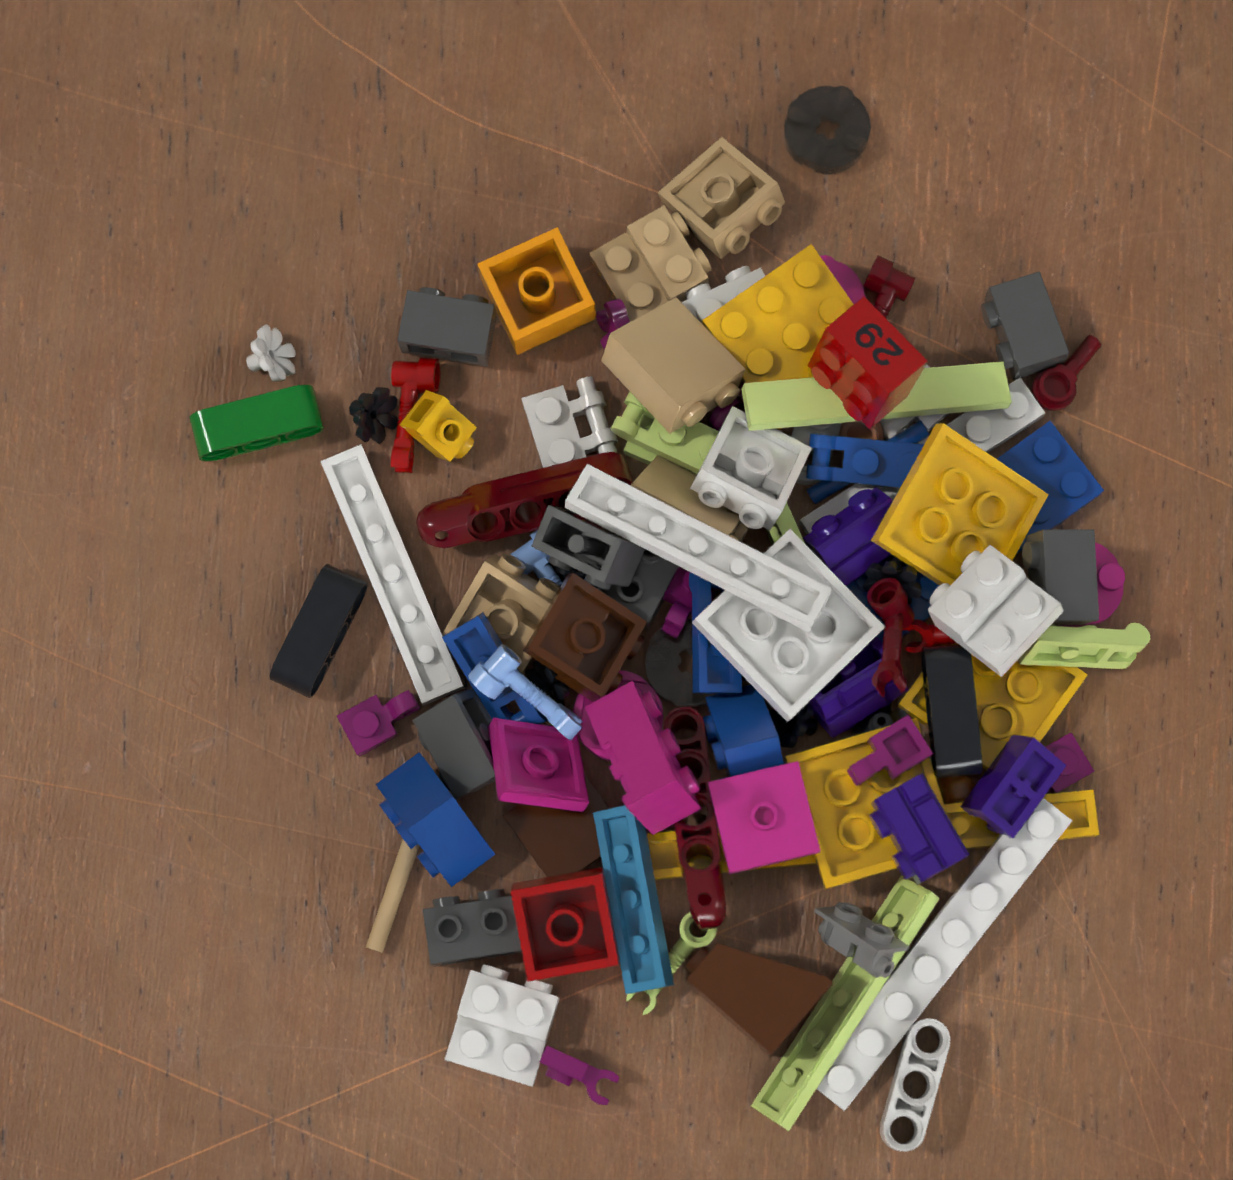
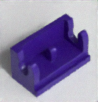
[960,735,1067,839]

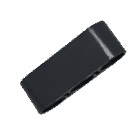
[269,564,368,698]
[921,644,982,778]

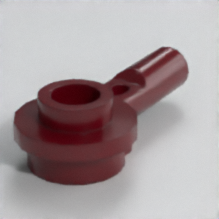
[1032,335,1101,411]

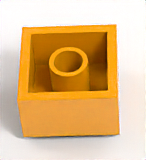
[477,227,596,355]

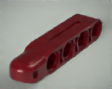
[416,452,634,549]
[664,707,726,930]

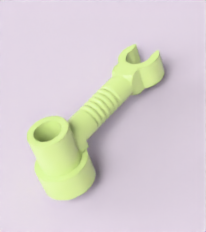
[626,912,717,1015]

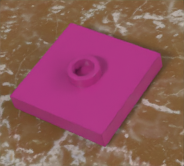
[488,718,589,812]
[708,761,821,874]

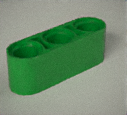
[189,385,324,462]

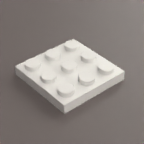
[692,529,885,722]

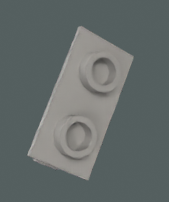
[814,902,910,978]

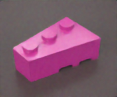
[585,681,701,835]

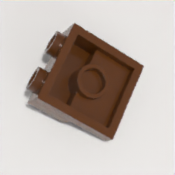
[523,573,647,702]

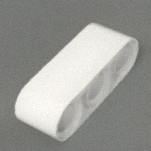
[880,1018,950,1152]

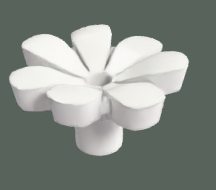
[246,325,296,382]

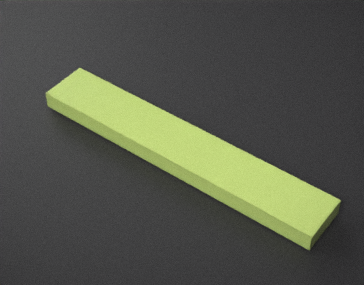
[741,361,1012,431]
[751,876,940,1131]

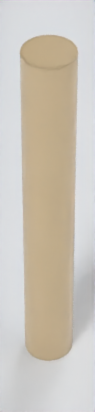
[366,839,419,953]

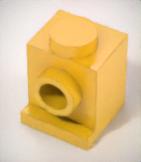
[400,390,477,462]

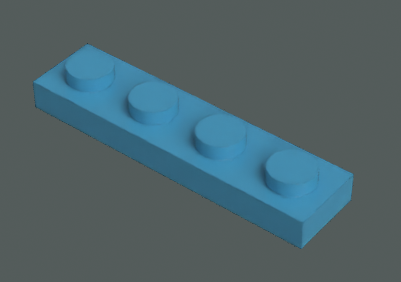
[593,805,674,994]

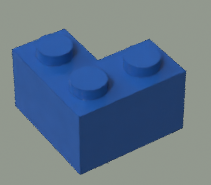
[702,685,784,780]
[376,752,495,887]

